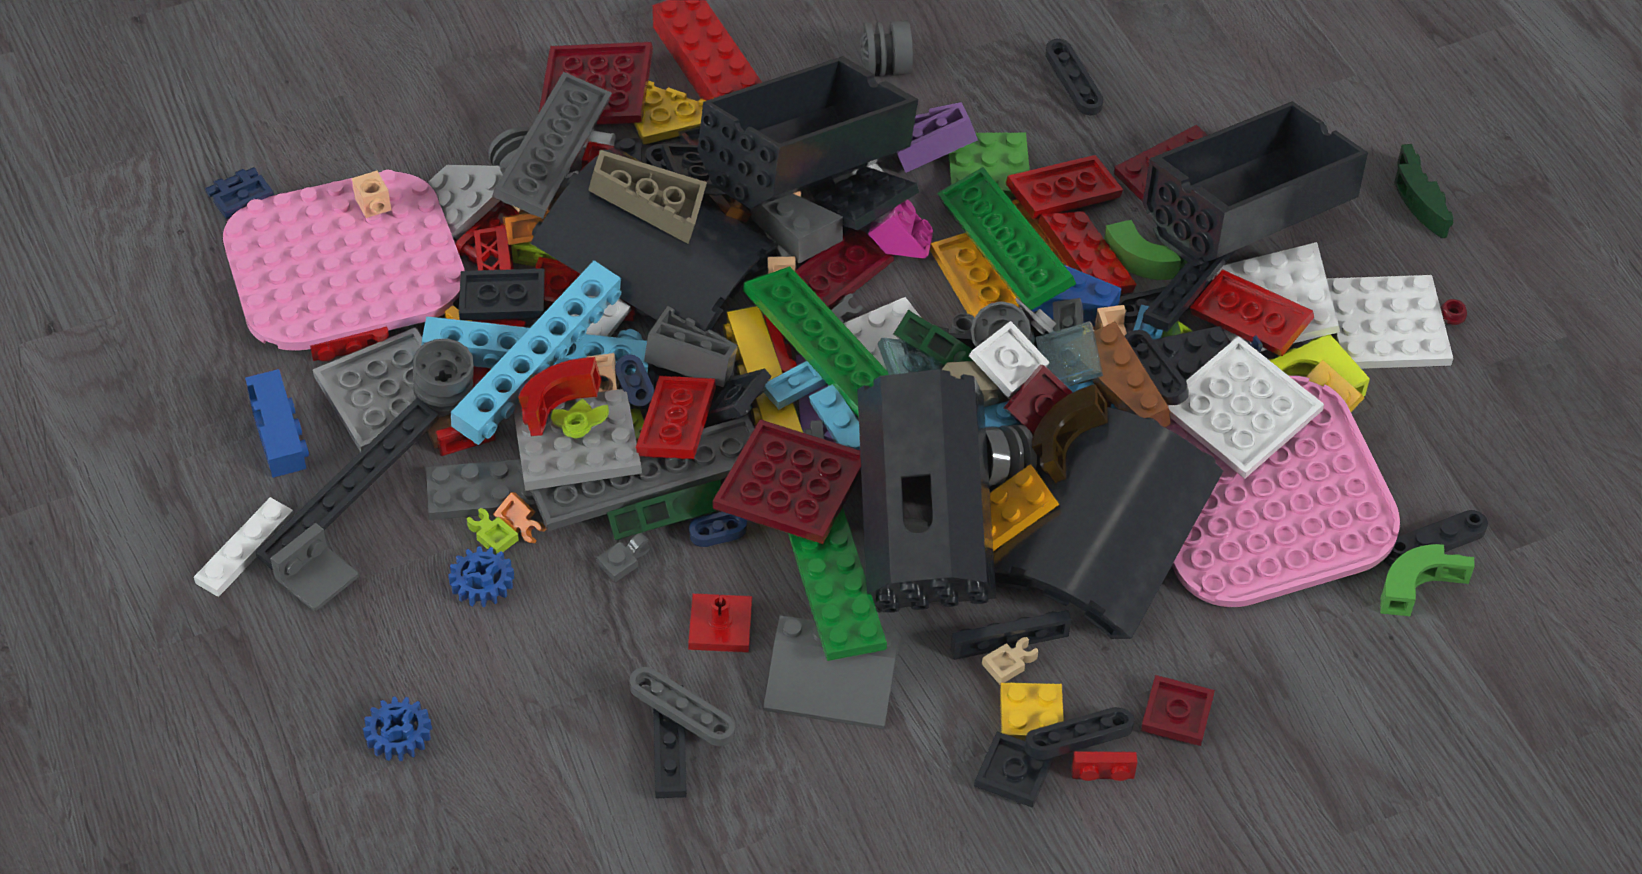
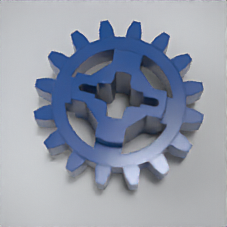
[448,546,514,607]
[363,697,432,761]

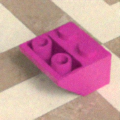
[868,200,933,258]

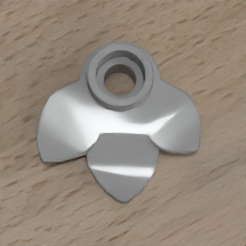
[1015,298,1057,335]

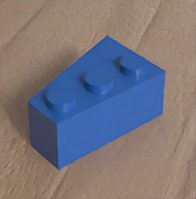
[1020,264,1121,327]
[245,369,309,478]

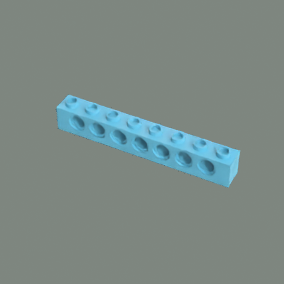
[451,261,621,445]
[421,316,649,381]

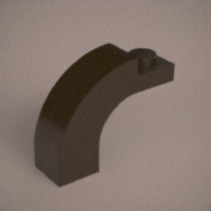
[1032,384,1108,483]

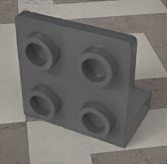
[270,523,359,611]

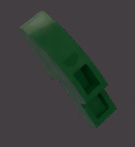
[1394,144,1453,239]
[893,310,973,367]
[607,480,722,541]

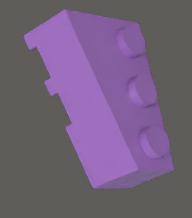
[897,102,978,173]

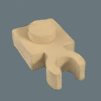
[982,637,1039,685]

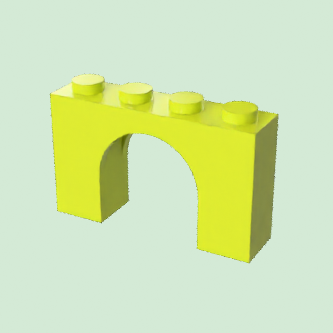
[1269,334,1370,396]

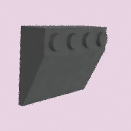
[763,615,900,729]

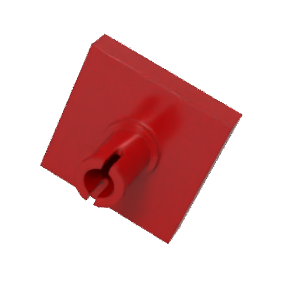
[688,594,752,653]

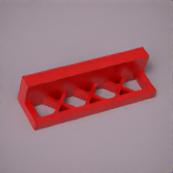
[474,225,514,271]

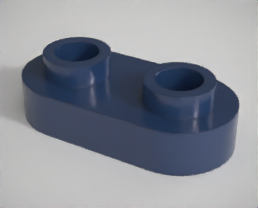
[615,354,655,410]
[689,512,747,547]

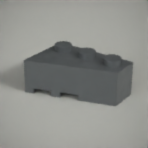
[751,194,843,263]
[644,306,738,387]

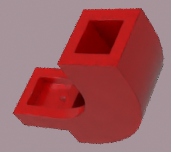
[518,357,601,436]

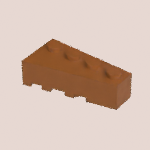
[1064,321,1171,427]

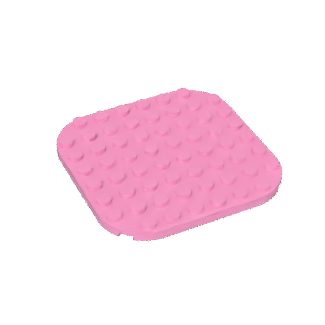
[223,170,465,350]
[1165,376,1400,607]

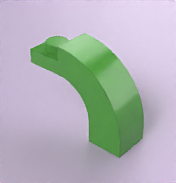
[1104,220,1187,280]
[1380,544,1475,616]

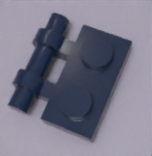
[205,167,274,219]

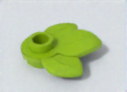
[551,399,609,438]

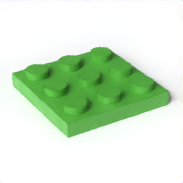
[948,133,1030,198]

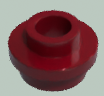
[1440,299,1467,325]

